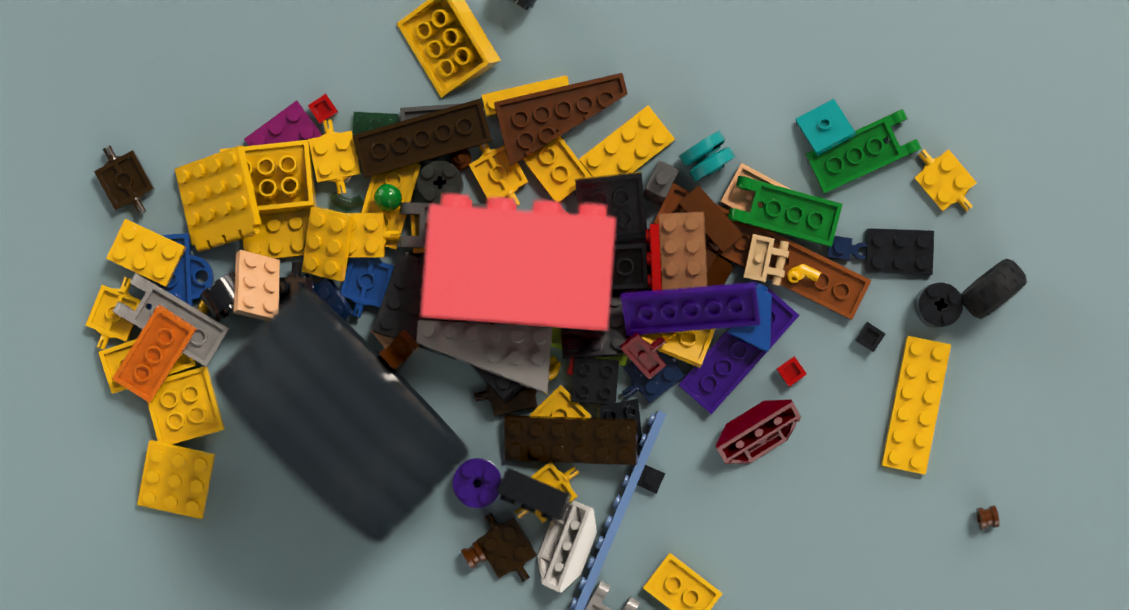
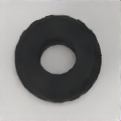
[962,258,1027,319]

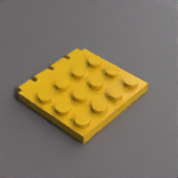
[175,146,261,253]

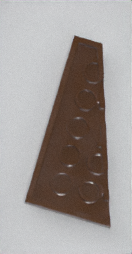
[494,73,628,167]

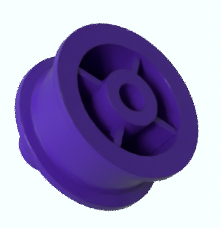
[453,458,502,508]

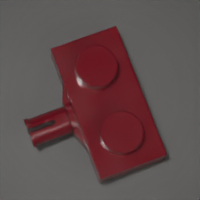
[620,332,667,379]

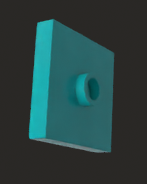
[795,99,856,156]

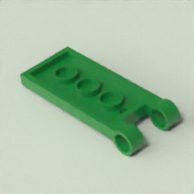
[805,109,922,194]
[728,176,843,247]

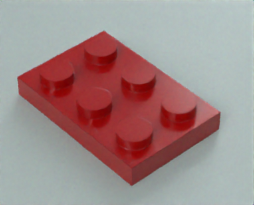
[646,224,662,291]

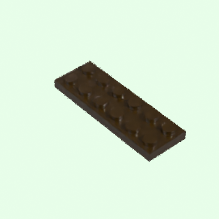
[352,99,492,179]
[504,415,638,465]

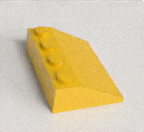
[396,0,501,98]
[220,140,317,216]

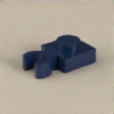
[827,236,867,261]

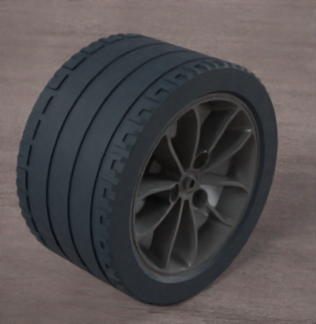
[213,288,469,543]

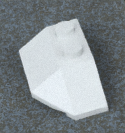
[537,501,597,592]

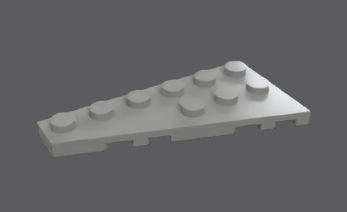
[416,320,552,395]

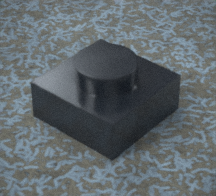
[854,322,886,352]
[637,464,665,494]

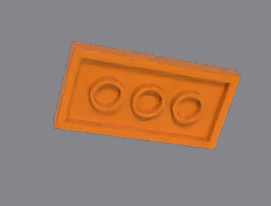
[112,305,197,403]

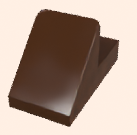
[379,329,420,372]

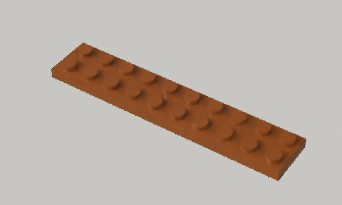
[654,183,871,320]

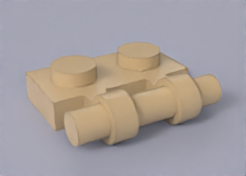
[743,234,789,286]

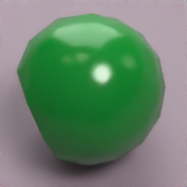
[374,184,402,212]

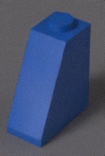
[726,283,772,352]

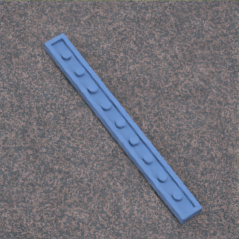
[569,410,666,610]

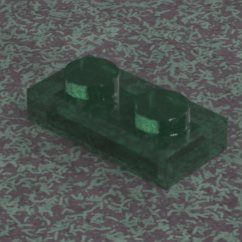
[353,112,398,135]

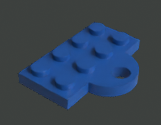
[147,233,214,310]

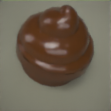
[450,150,472,170]

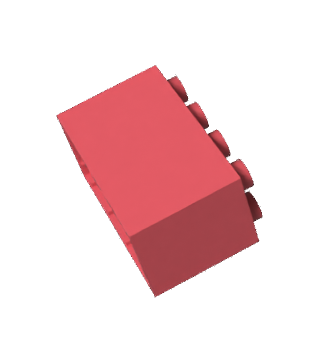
[422,194,615,331]

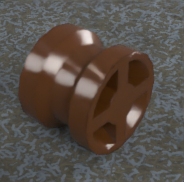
[976,505,1000,530]
[461,541,487,569]

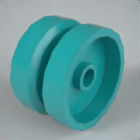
[679,130,736,182]

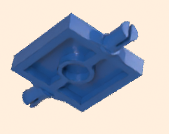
[340,258,395,318]

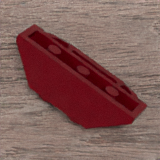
[715,399,801,464]

